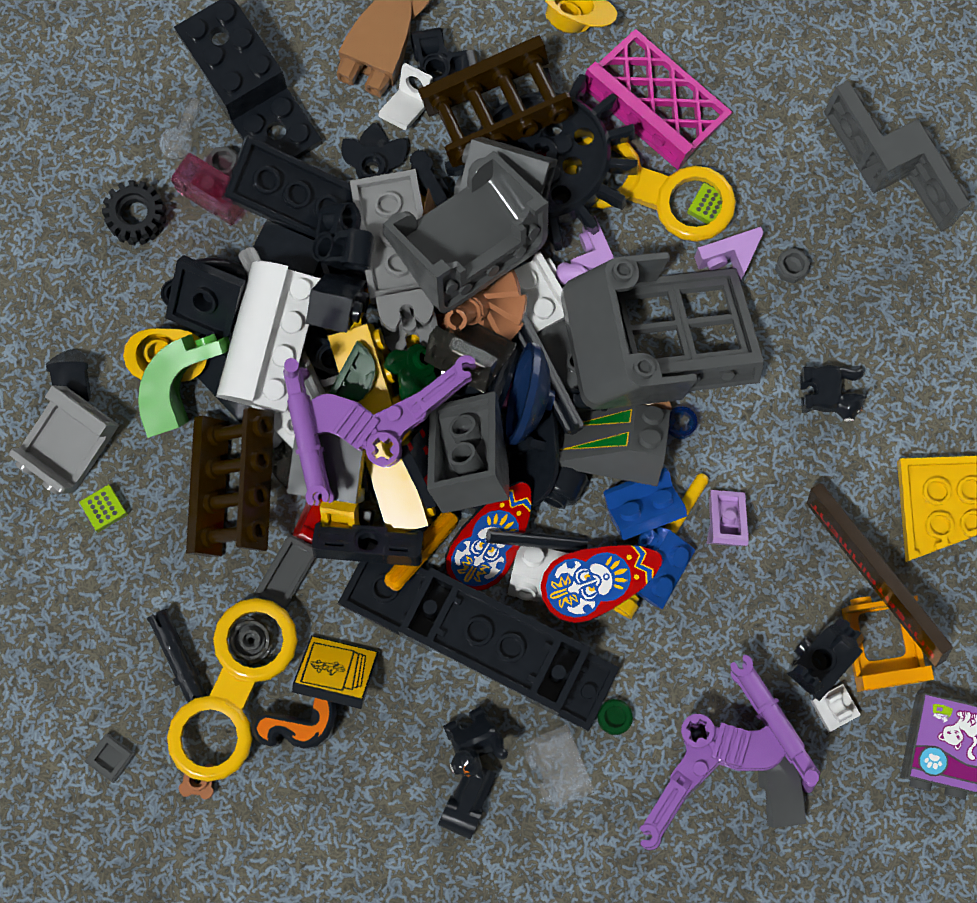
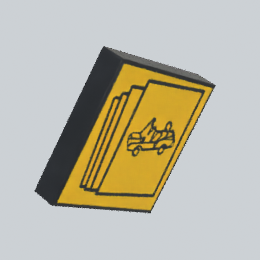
[292,635,379,709]

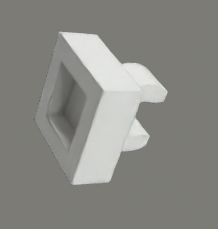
[811,684,861,732]

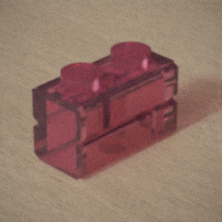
[171,153,244,226]

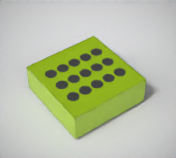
[687,183,722,224]
[79,484,128,533]

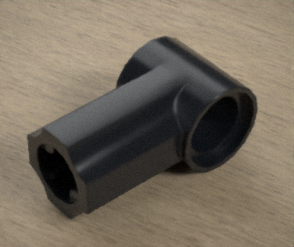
[438,767,496,840]

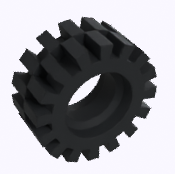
[102,180,167,245]

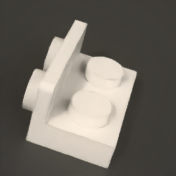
[514,251,565,334]

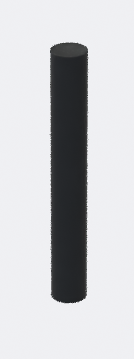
[486,529,588,551]

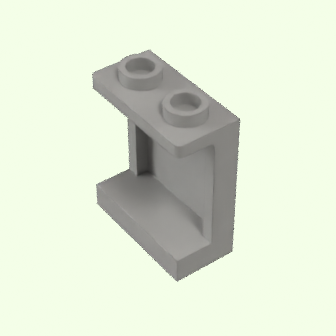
[8,385,119,495]

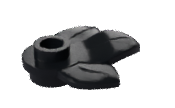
[341,123,408,179]

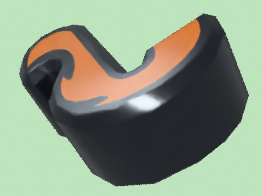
[251,698,339,749]

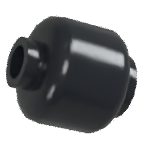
[543,467,587,509]

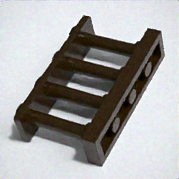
[417,35,574,168]
[186,407,275,557]

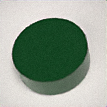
[597,699,633,735]

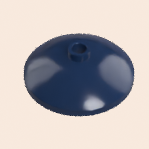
[504,342,555,446]

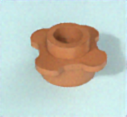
[179,764,214,799]

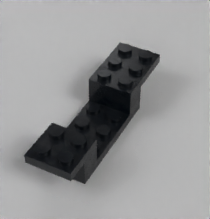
[337,542,620,732]

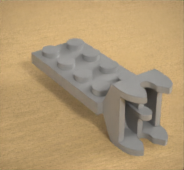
[350,169,439,352]

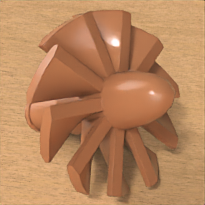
[435,269,527,353]

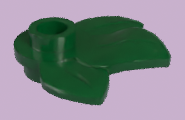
[384,344,437,400]

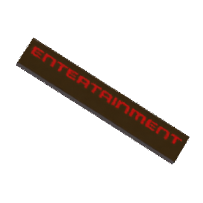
[806,483,953,667]

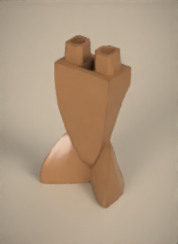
[337,0,432,98]

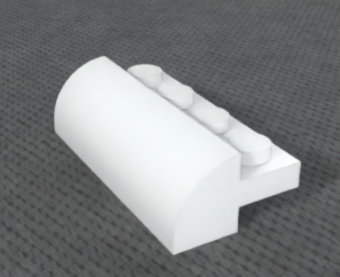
[216,261,321,413]

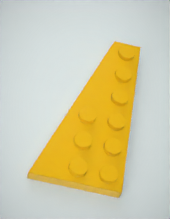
[897,456,977,562]

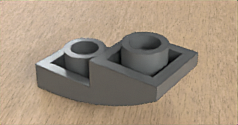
[758,756,806,828]

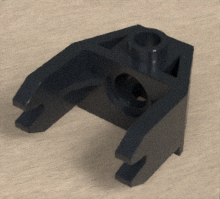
[787,617,864,701]

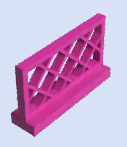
[585,29,732,170]

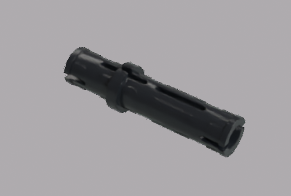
[146,609,207,703]

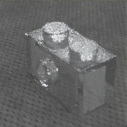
[523,725,595,809]

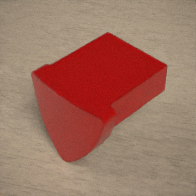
[292,498,322,544]

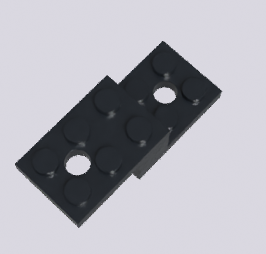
[174,0,323,159]

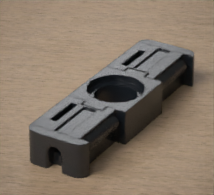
[312,522,424,566]

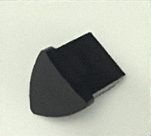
[46,349,91,402]

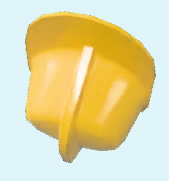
[545,0,617,34]
[123,328,207,382]

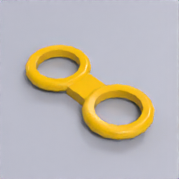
[565,137,736,242]
[167,598,298,782]

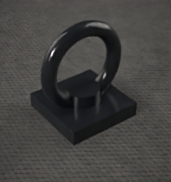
[165,255,248,341]

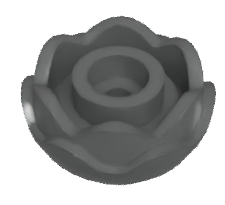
[229,618,273,663]

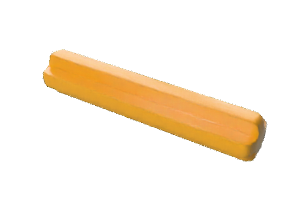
[384,512,458,591]

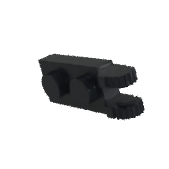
[410,149,450,207]

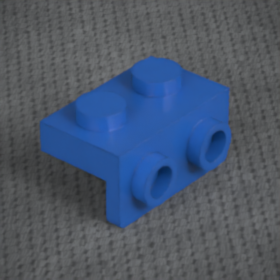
[636,527,695,609]

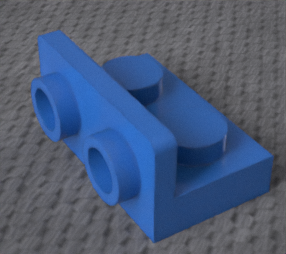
[603,468,687,541]

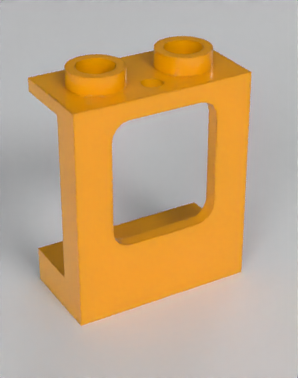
[841,596,934,692]

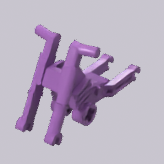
[283,355,476,506]
[640,655,820,850]

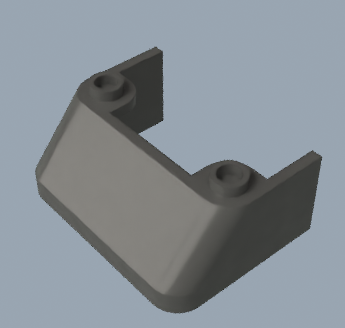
[561,252,697,410]

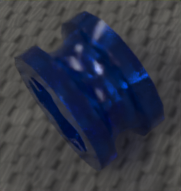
[668,406,698,439]

